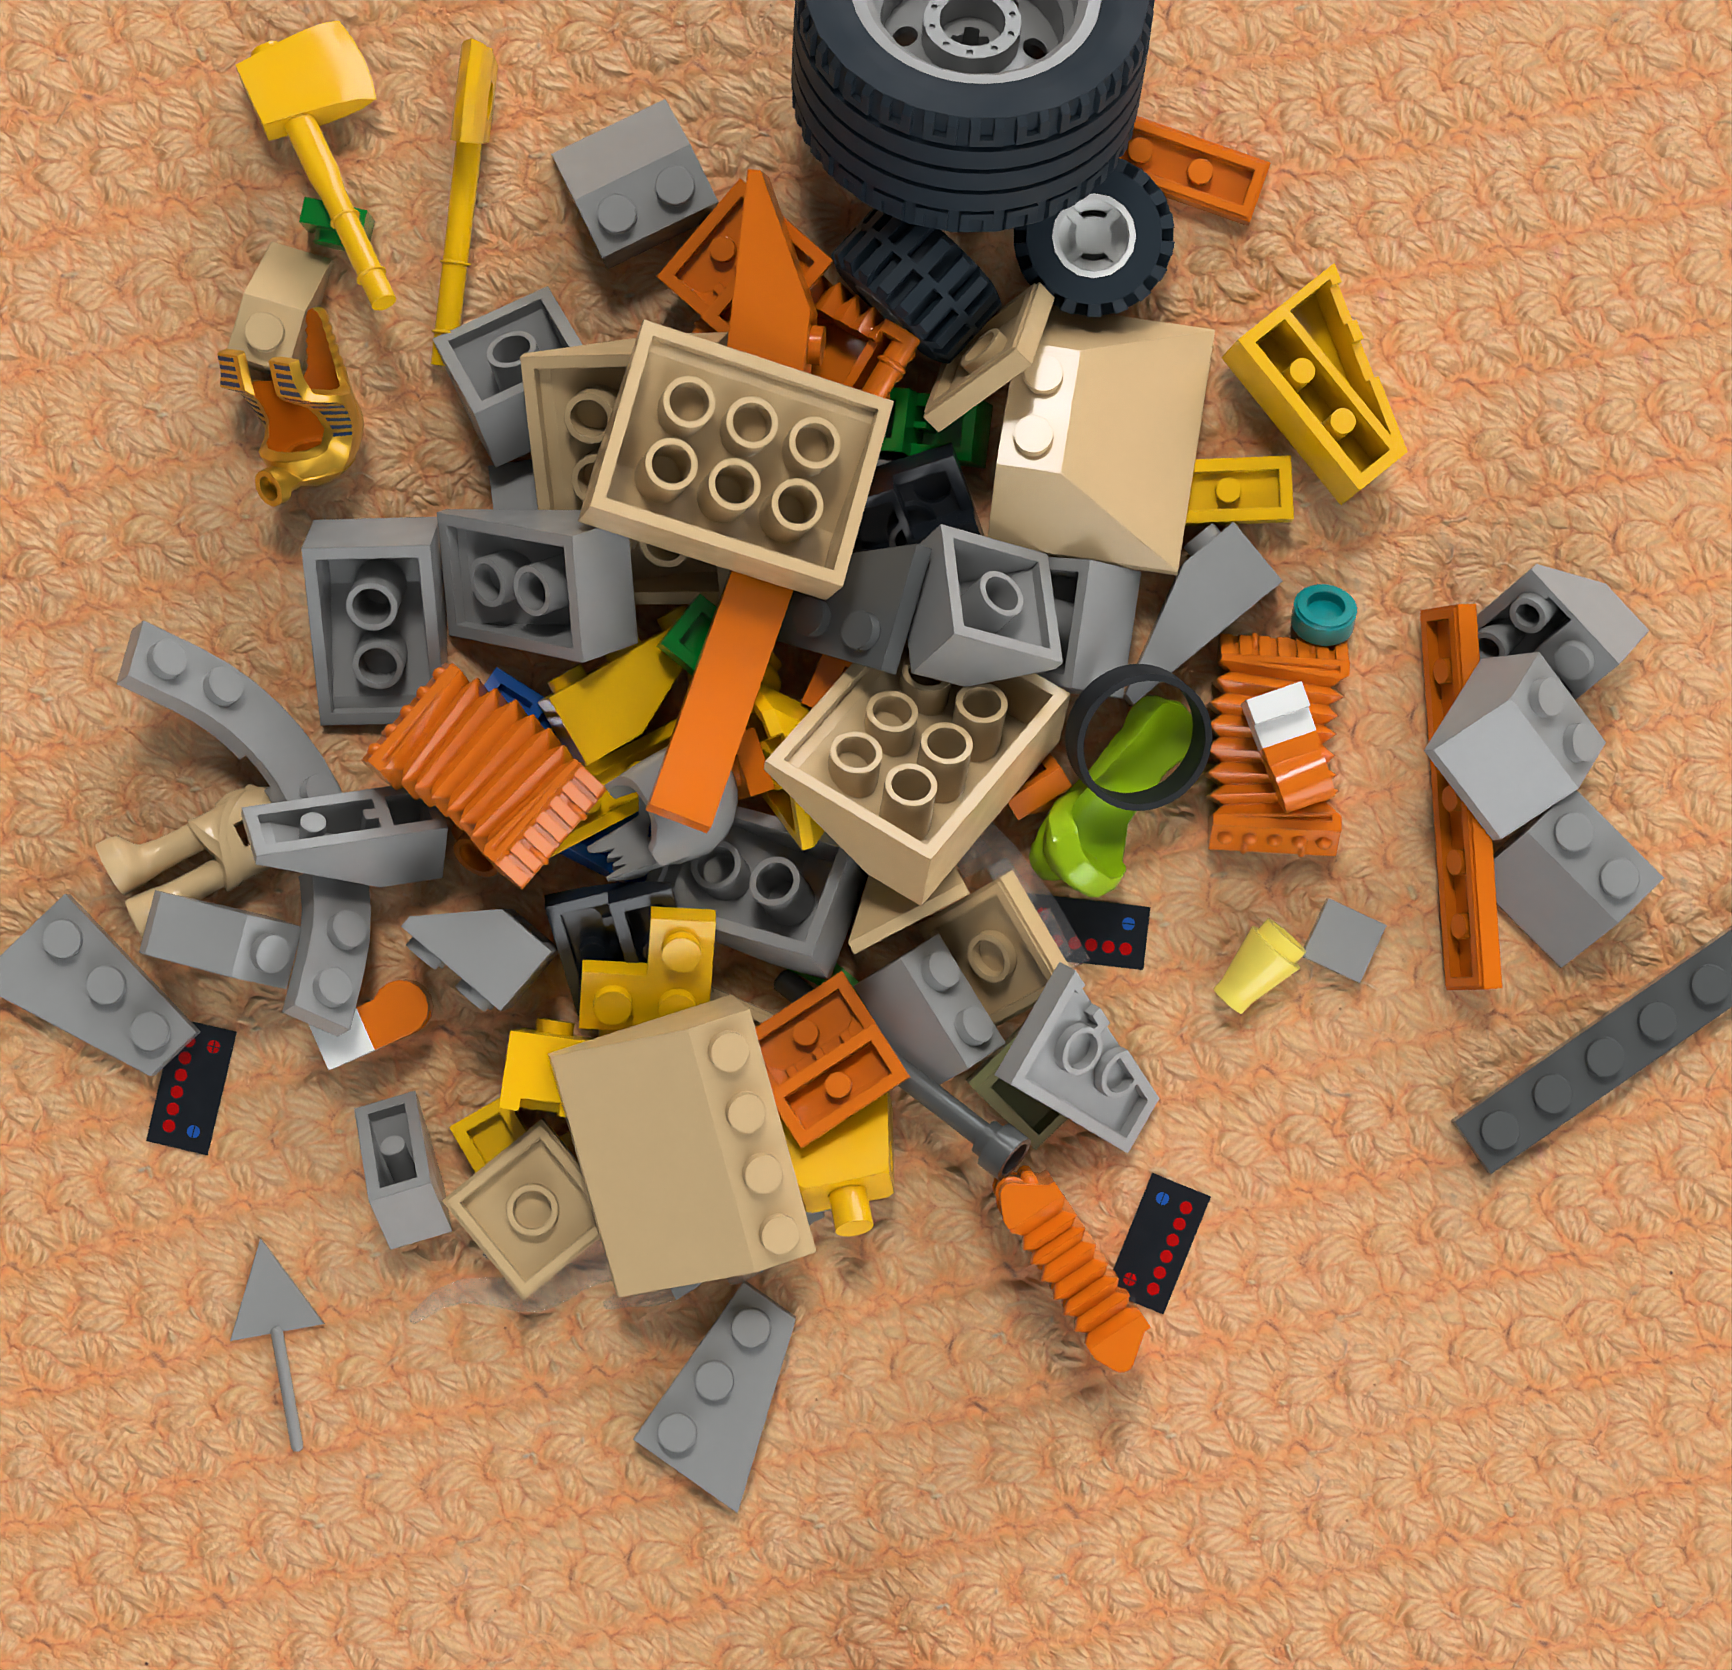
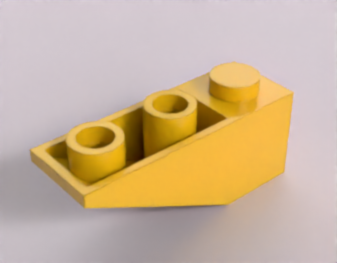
[538,604,689,766]

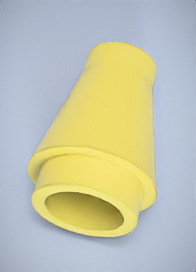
[1213,918,1306,1014]

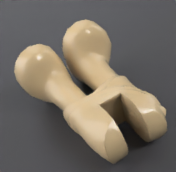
[95,784,271,938]

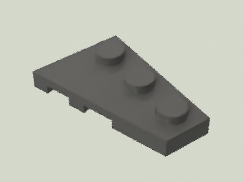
[776,544,932,675]

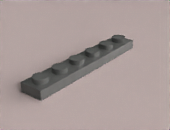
[1451,926,1732,1174]

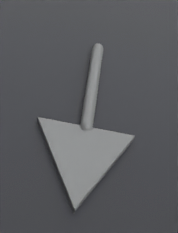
[230,1238,325,1452]

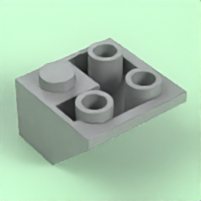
[1477,564,1649,700]

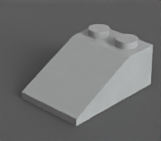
[437,509,638,663]
[301,517,447,725]
[645,806,869,980]

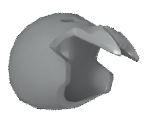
[587,747,738,881]

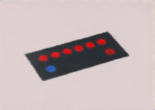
[1027,893,1151,970]
[146,1021,237,1155]
[1113,1173,1211,1315]

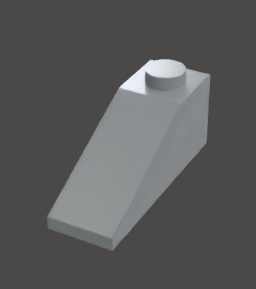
[1123,522,1282,706]
[241,786,448,887]

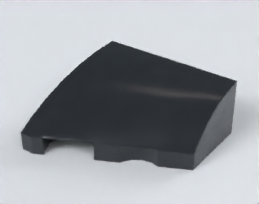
[852,442,984,553]

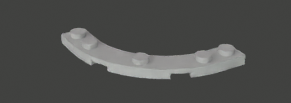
[116,621,371,1037]

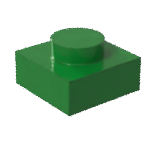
[299,197,375,251]
[656,594,717,676]

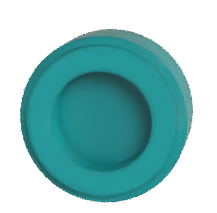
[1291,584,1357,646]

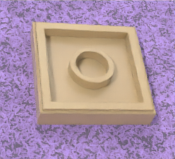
[923,282,1055,432]
[916,870,1069,1027]
[442,1118,600,1300]

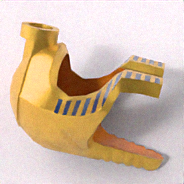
[217,307,364,507]

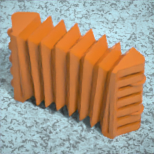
[692,275,920,400]
[1203,632,1350,858]
[361,662,607,890]
[992,1165,1151,1373]

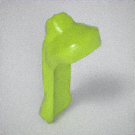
[1029,695,1193,897]

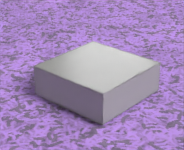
[1302,898,1387,983]

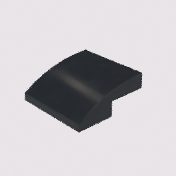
[544,881,678,1016]

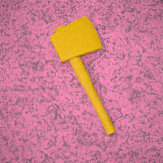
[235,21,396,311]
[430,38,498,366]

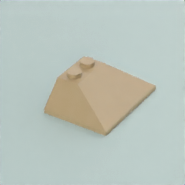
[988,306,1215,575]

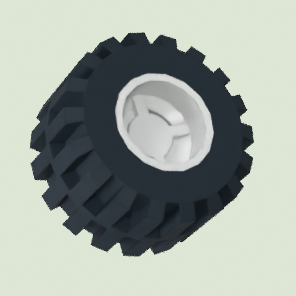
[1013,158,1175,317]
[831,208,1002,364]

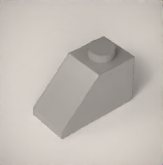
[139,890,301,989]
[354,1091,452,1249]

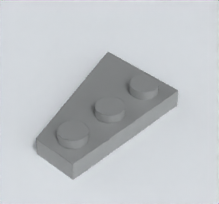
[0,894,201,1076]
[995,962,1159,1153]
[633,1280,796,1513]

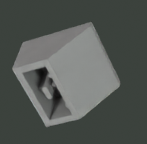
[401,909,559,1012]

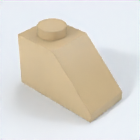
[227,242,334,374]

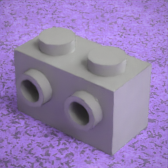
[854,934,1005,1085]

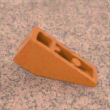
[727,169,826,374]

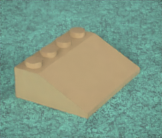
[578,319,894,600]
[520,332,730,605]
[764,638,1071,906]
[548,994,816,1298]

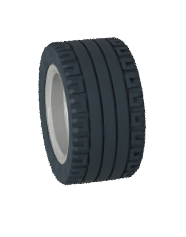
[791,0,1155,232]

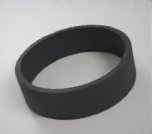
[1065,664,1212,811]

